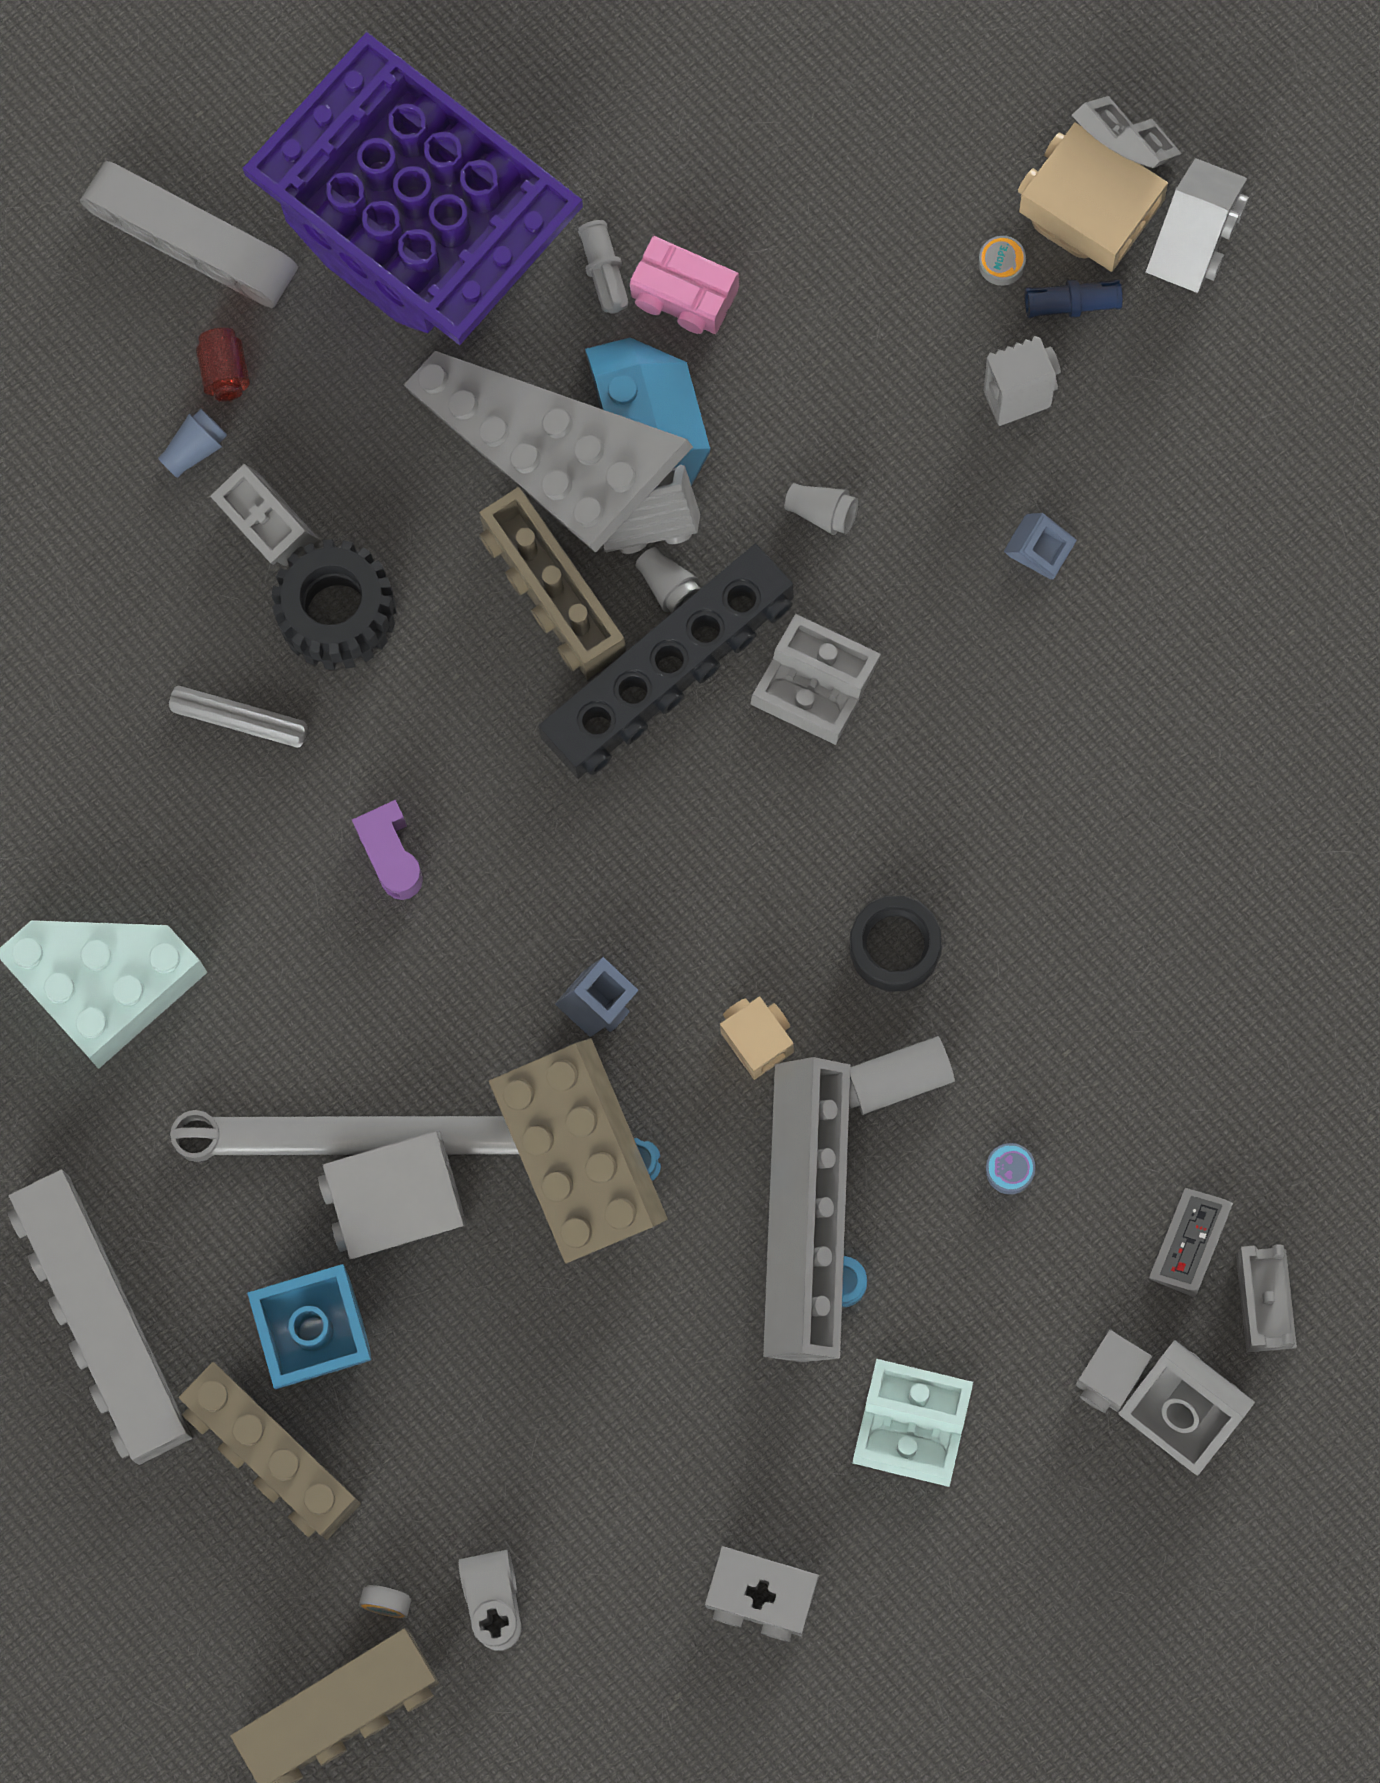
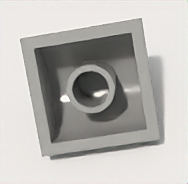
[1118,1340,1255,1476]

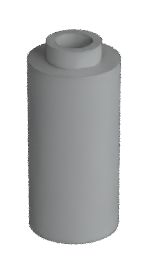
[849,1036,955,1115]

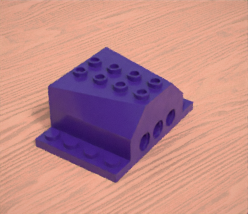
[243,32,583,345]

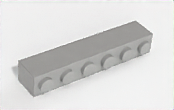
[763,1057,850,1362]
[7,1169,193,1465]

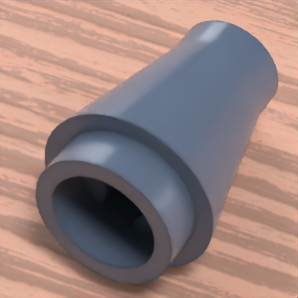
[158,409,228,478]

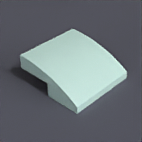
[852,1359,973,1487]

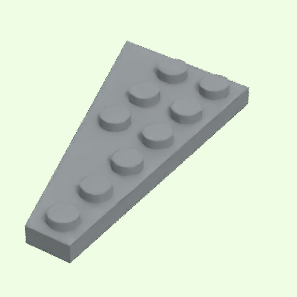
[404,351,693,552]

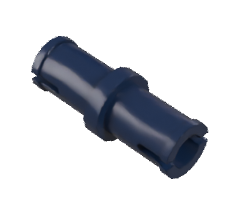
[1024,279,1123,318]

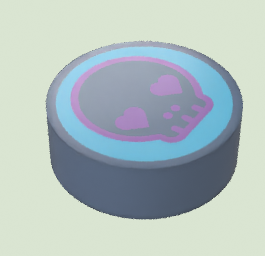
[986,1143,1035,1194]

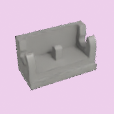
[210,464,319,566]
[1236,1245,1297,1353]

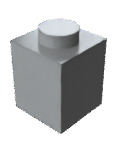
[1075,1330,1152,1413]

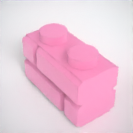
[630,236,739,334]

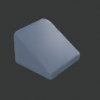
[1004,513,1077,579]

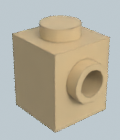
[720,996,794,1080]

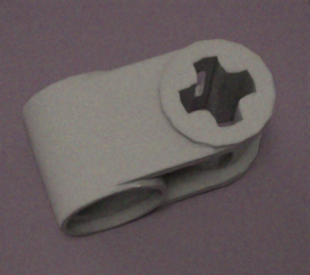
[459,1549,521,1651]

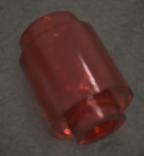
[196,328,250,401]

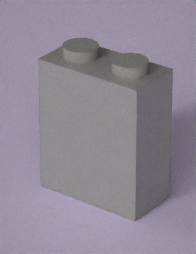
[318,1131,467,1259]

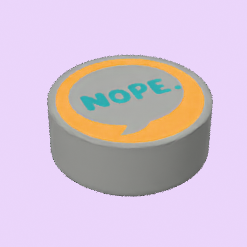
[979,236,1026,286]
[359,1585,411,1618]

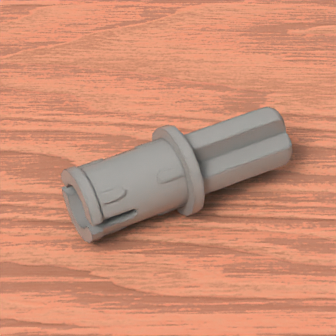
[578,220,629,314]

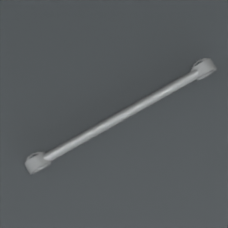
[170,1110,519,1162]

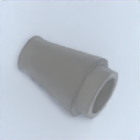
[784,483,858,535]
[635,547,701,613]

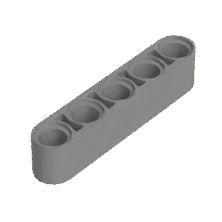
[80,161,298,308]

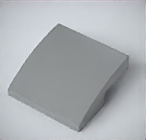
[1072,96,1182,168]
[750,614,881,745]

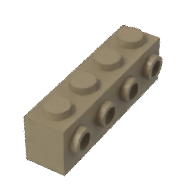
[479,487,626,680]
[178,1362,361,1540]
[230,1628,439,1783]

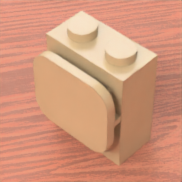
[1018,122,1168,272]

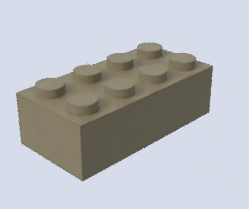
[489,1038,668,1264]

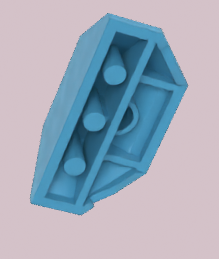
[585,338,710,486]

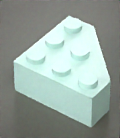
[0,920,208,1069]

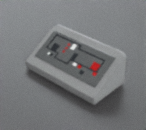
[1149,1188,1233,1298]

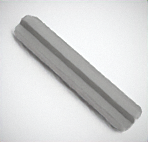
[169,686,308,748]

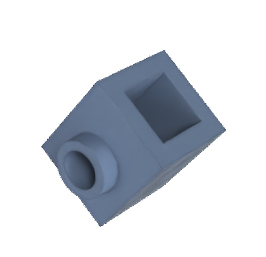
[555,957,638,1037]

